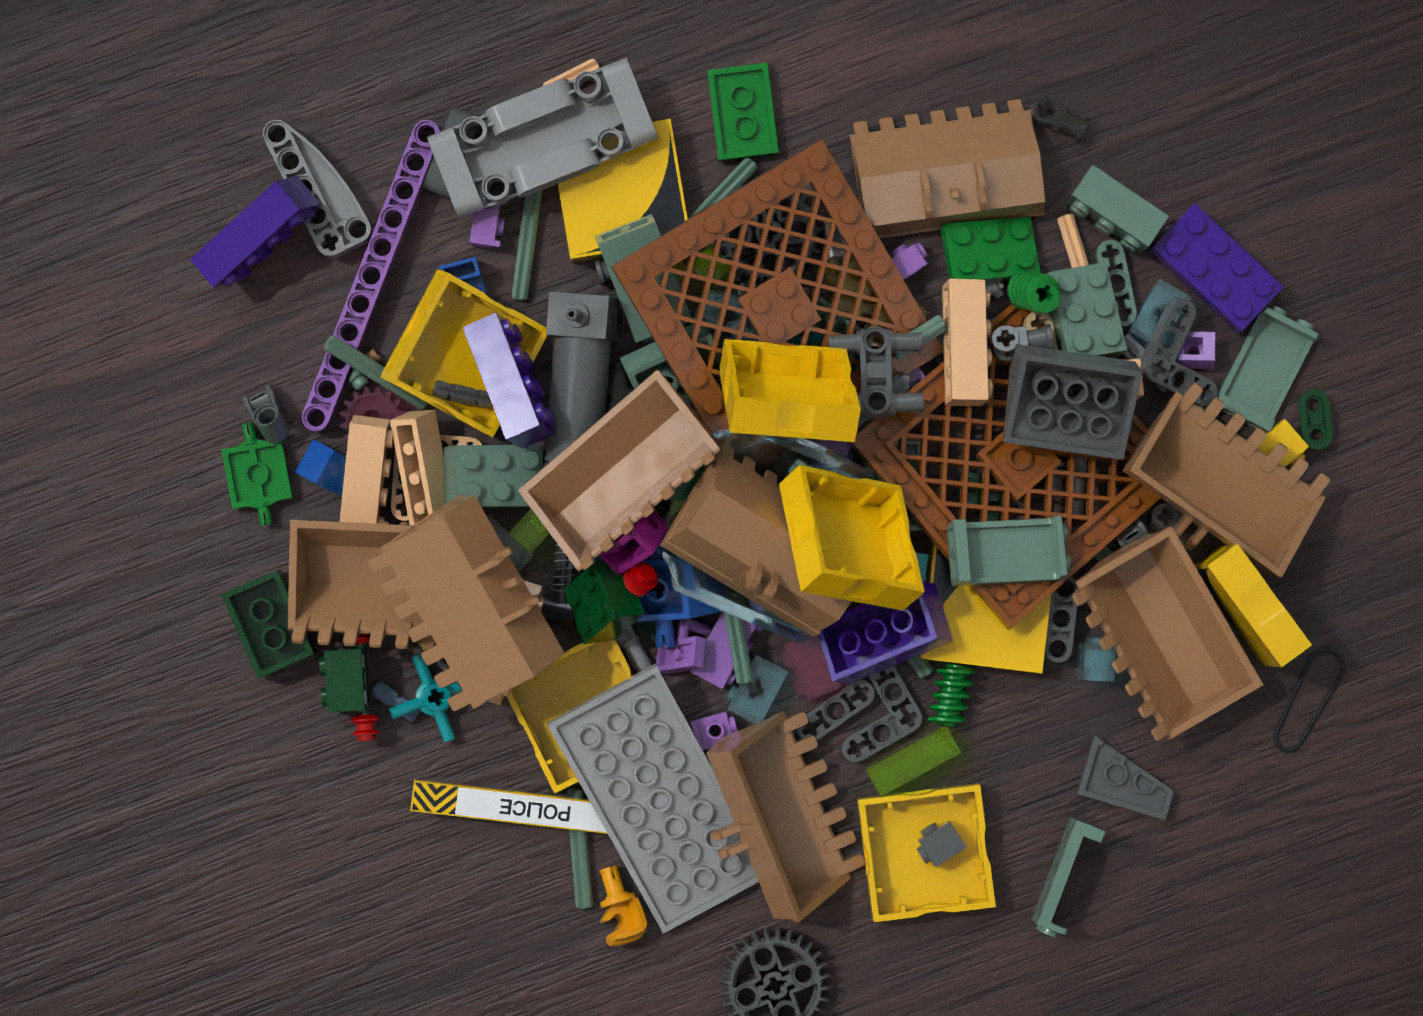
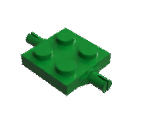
[221,422,293,526]

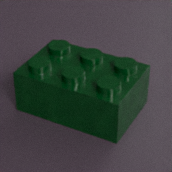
[221,570,318,679]

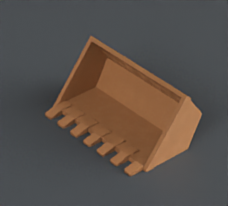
[849,99,1045,239]
[367,494,565,711]

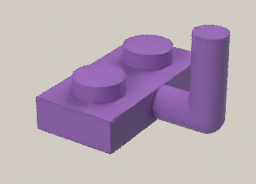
[656,618,712,675]

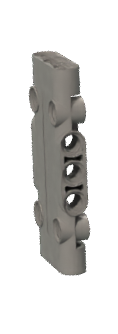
[427,58,659,219]

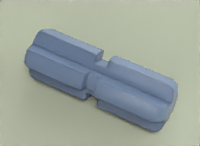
[371,682,421,722]

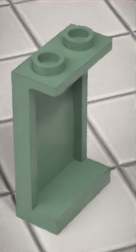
[595,214,692,343]
[1217,305,1319,433]
[946,515,1071,586]
[1031,817,1105,938]

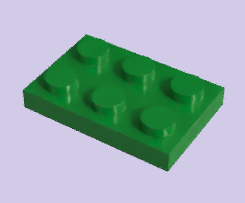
[707,63,779,162]
[940,216,1041,282]

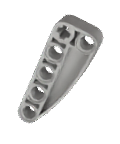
[263,120,374,259]

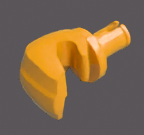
[599,865,647,946]

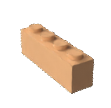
[942,279,993,406]
[390,410,445,526]
[340,415,394,524]

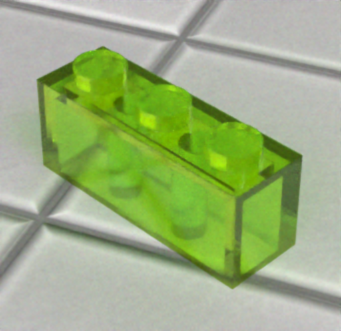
[865,725,961,797]

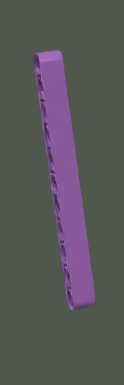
[302,120,441,433]

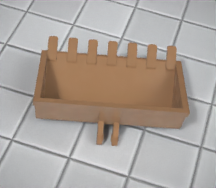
[518,369,720,571]
[1123,382,1330,578]
[660,443,852,637]
[288,520,435,650]
[1072,526,1263,741]
[706,711,865,922]

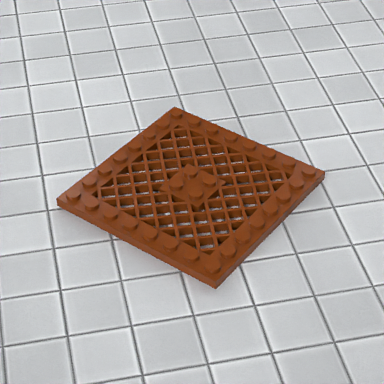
[610,139,944,467]
[848,304,1160,630]

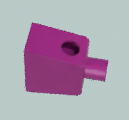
[598,506,669,575]

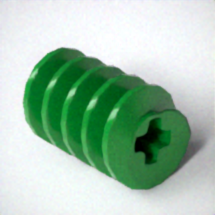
[1007,270,1061,313]
[927,662,976,728]

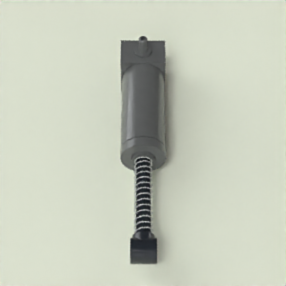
[542,292,622,626]

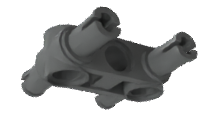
[829,326,924,420]

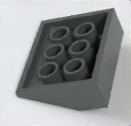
[1003,344,1143,460]

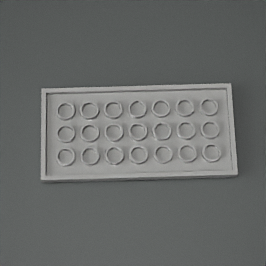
[547,664,759,934]

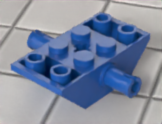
[636,535,725,648]

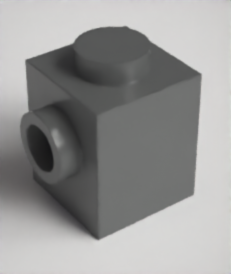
[916,820,966,867]

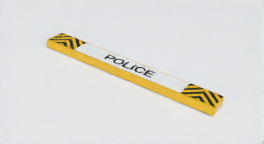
[410,779,608,834]

